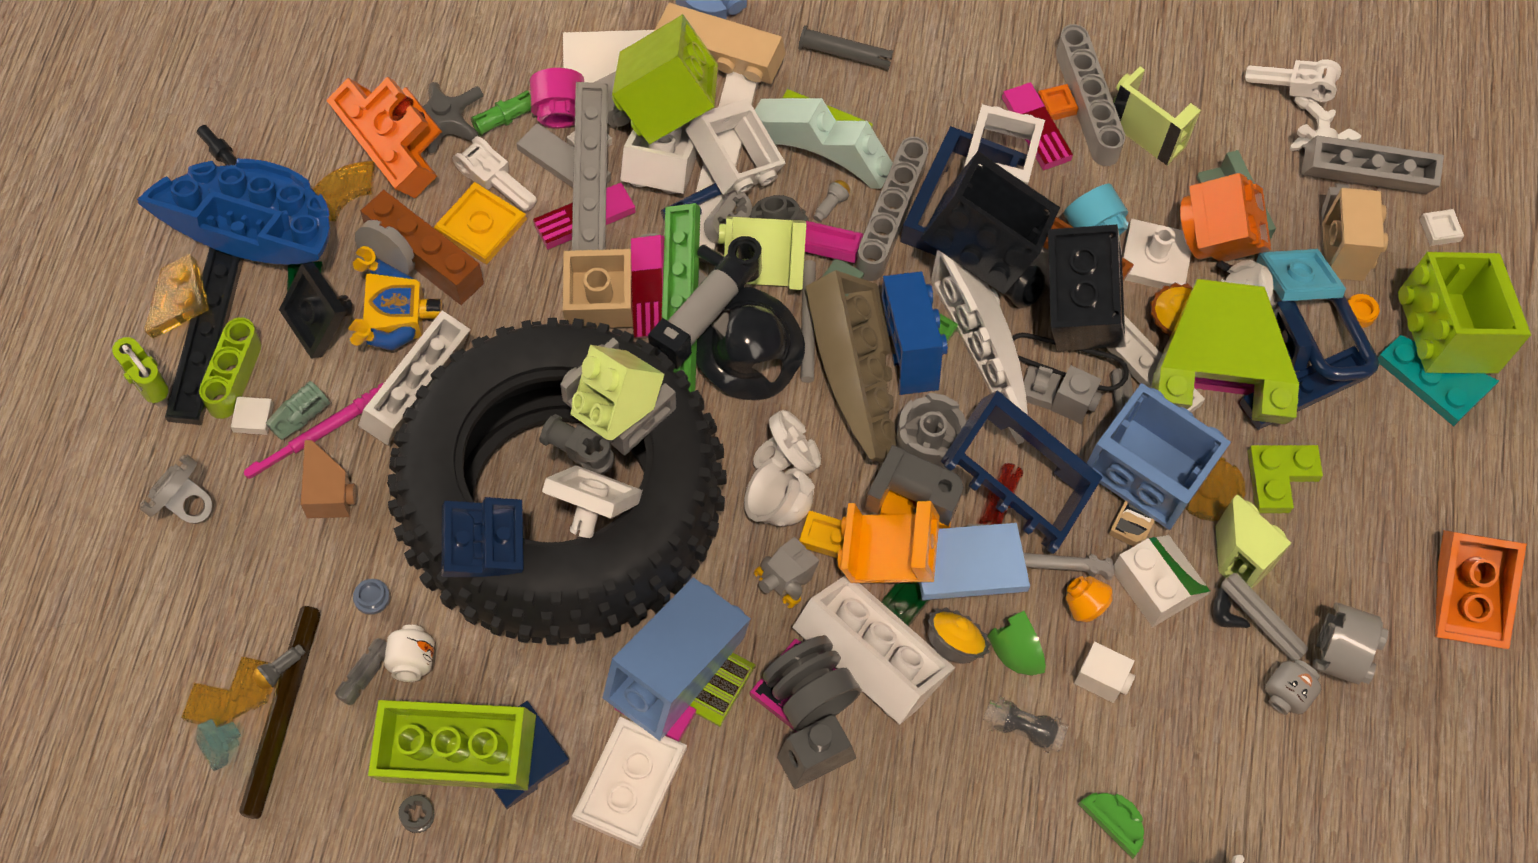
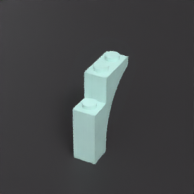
[755,98,893,189]

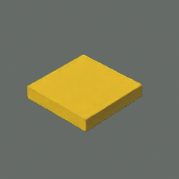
[434,182,527,265]

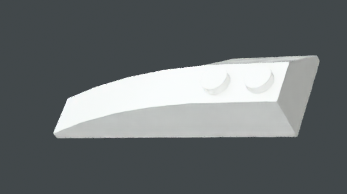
[931,250,1028,444]

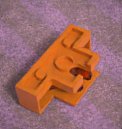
[326,77,442,198]

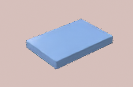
[919,523,1030,600]

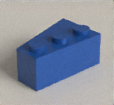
[882,271,948,395]

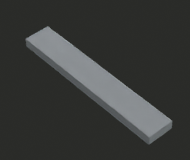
[572,82,608,251]

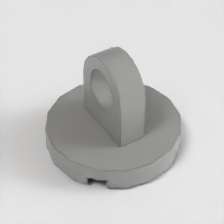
[139,454,212,523]

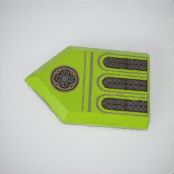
[690,653,756,727]

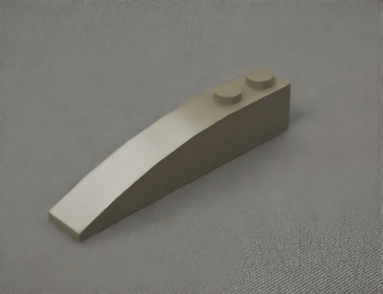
[805,270,896,463]

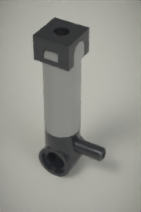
[648,236,762,370]

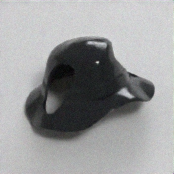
[696,287,805,400]

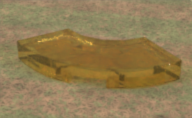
[312,161,375,221]

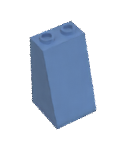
[602,577,751,741]

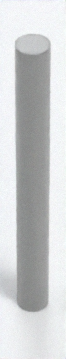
[801,260,816,383]

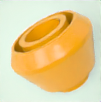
[1066,576,1113,622]

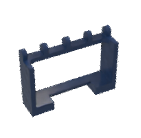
[900,126,1027,256]
[940,390,1103,554]

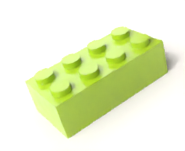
[368,700,536,790]

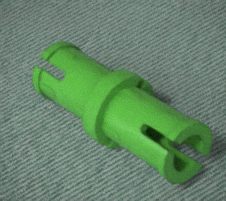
[471,90,531,136]

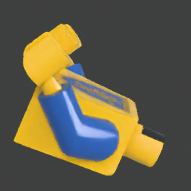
[348,246,443,351]

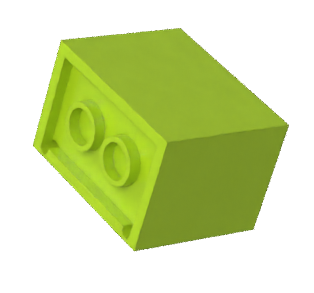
[612,14,718,145]
[1398,252,1531,373]

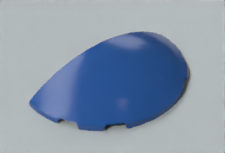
[137,158,330,265]

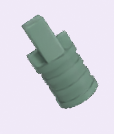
[266,381,330,440]

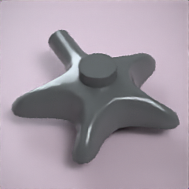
[422,82,484,153]

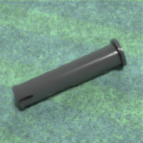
[798,25,894,70]

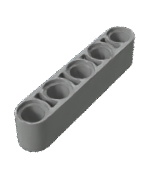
[1056,24,1126,166]
[856,136,929,281]

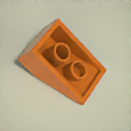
[1435,530,1527,649]

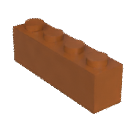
[360,189,484,305]

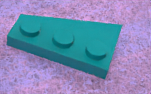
[1378,335,1499,427]

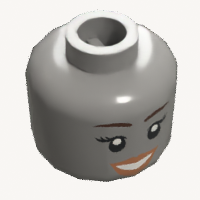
[1265,659,1321,715]

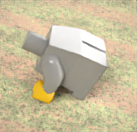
[754,537,820,608]

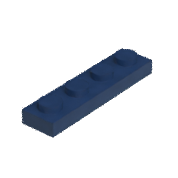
[1240,345,1370,430]

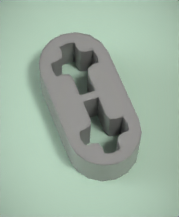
[704,191,752,244]

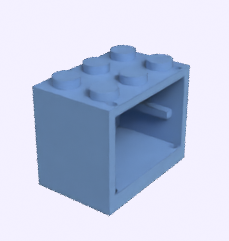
[1087,383,1231,530]

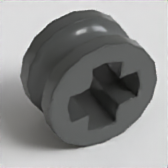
[398,795,435,833]

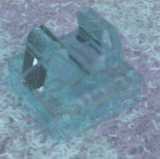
[196,719,241,771]

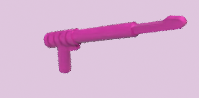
[244,381,386,479]

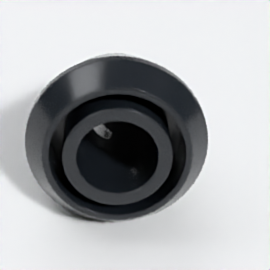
[1005,265,1045,308]

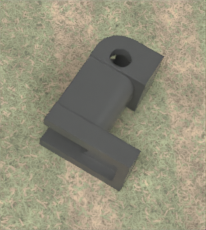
[865,445,963,526]

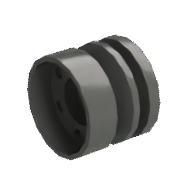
[762,635,862,732]

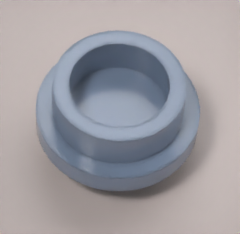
[353,579,390,614]

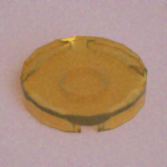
[1185,457,1245,521]

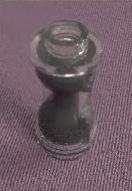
[983,695,1068,753]

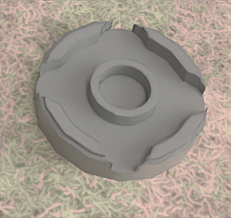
[355,220,415,275]

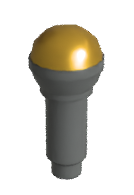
[253,644,306,689]

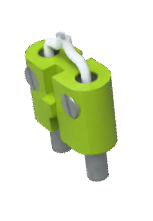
[112,337,169,408]

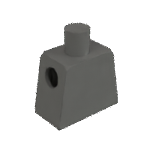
[777,714,856,790]

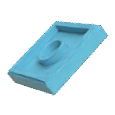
[1256,249,1346,301]

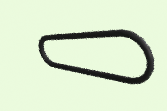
[1012,332,1129,391]

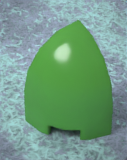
[987,611,1046,676]

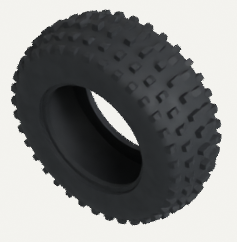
[387,318,727,645]

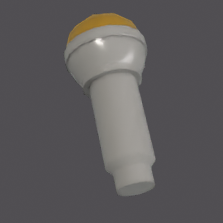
[813,180,850,222]

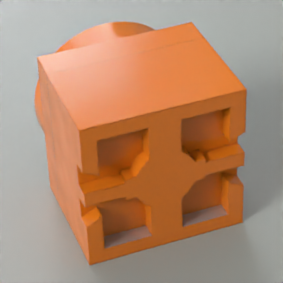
[1180,173,1271,262]

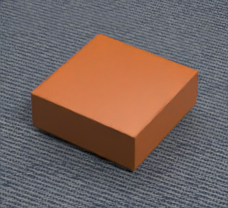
[1038,84,1079,121]

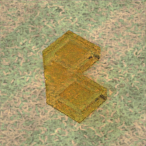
[181,657,273,729]

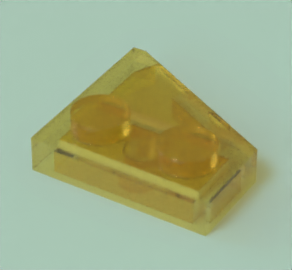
[144,253,209,338]

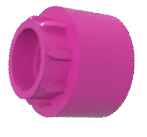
[530,68,585,129]

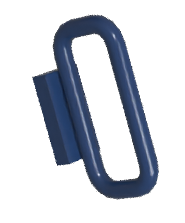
[1274,296,1379,381]

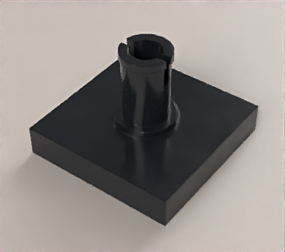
[279,262,352,359]

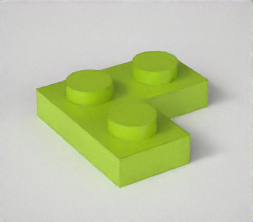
[1247,445,1323,513]

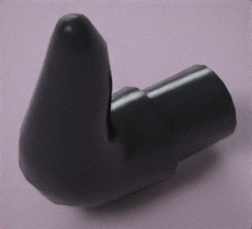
[1212,587,1250,628]

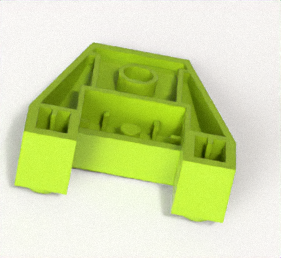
[1152,279,1299,424]

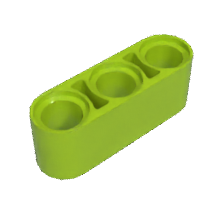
[199,317,262,419]

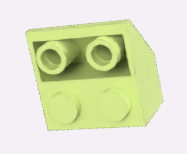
[570,345,664,440]
[1215,494,1291,589]

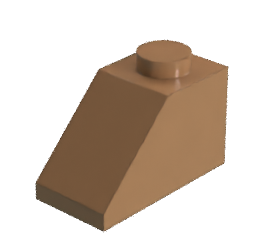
[301,440,356,518]

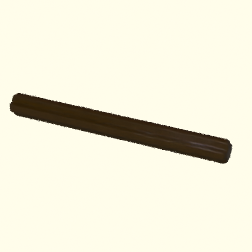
[239,606,321,819]

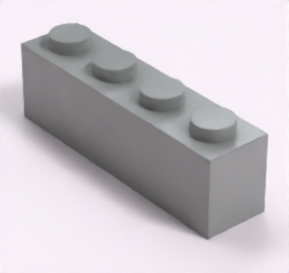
[1302,135,1444,194]

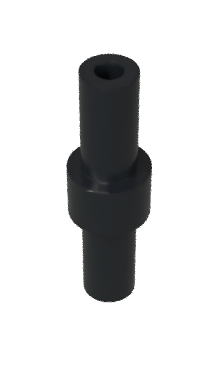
[197,125,237,165]

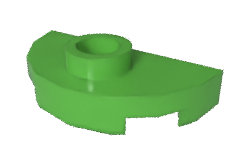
[1078,793,1144,859]

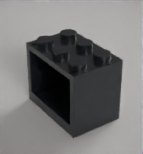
[921,151,1060,294]
[1048,224,1126,351]

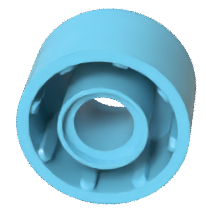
[1063,183,1128,236]

